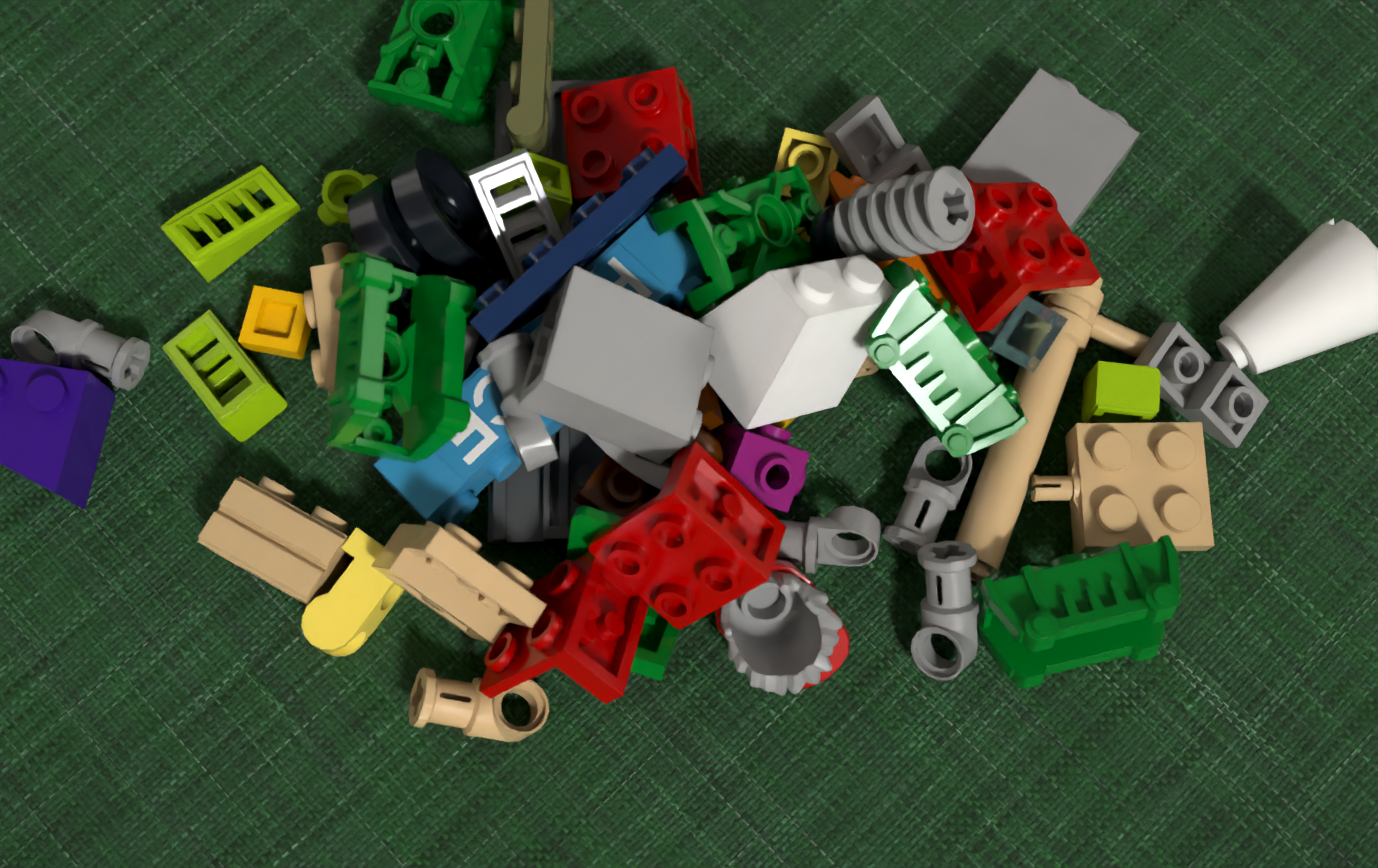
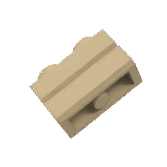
[197,476,352,605]

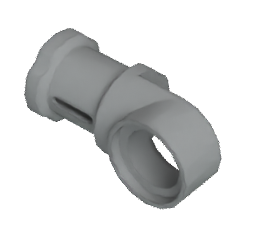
[11,310,151,391]
[477,332,558,473]
[882,436,973,556]
[776,506,881,573]
[911,541,979,680]

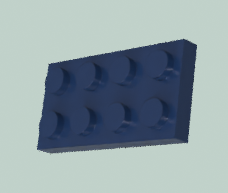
[470,143,688,344]

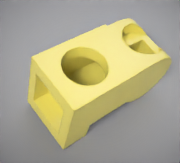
[301,527,405,657]

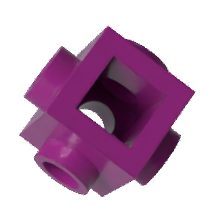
[713,420,810,513]

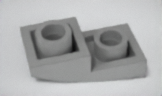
[1133,322,1269,448]

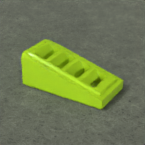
[160,165,301,283]
[162,309,287,442]

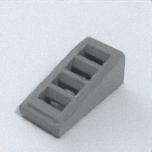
[467,147,563,283]

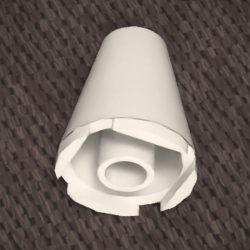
[1216,218,1378,375]

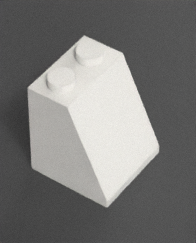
[697,254,895,430]

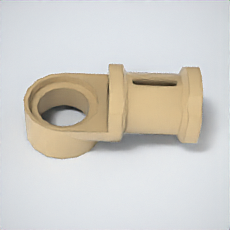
[408,668,549,742]

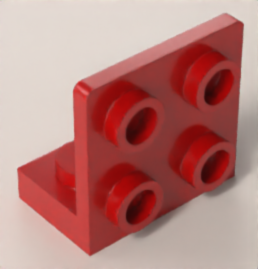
[561,67,704,204]
[927,182,1101,332]
[588,441,787,629]
[479,552,649,704]

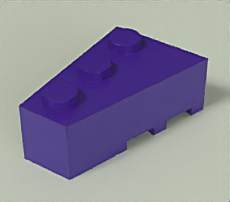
[0,358,116,510]

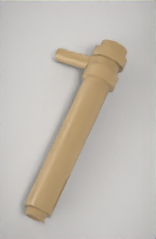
[955,277,1151,582]

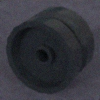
[347,147,502,304]

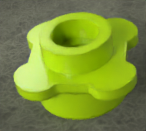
[317,169,378,226]

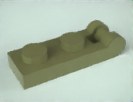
[506,0,555,157]

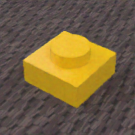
[238,285,312,360]

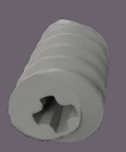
[833,166,975,263]

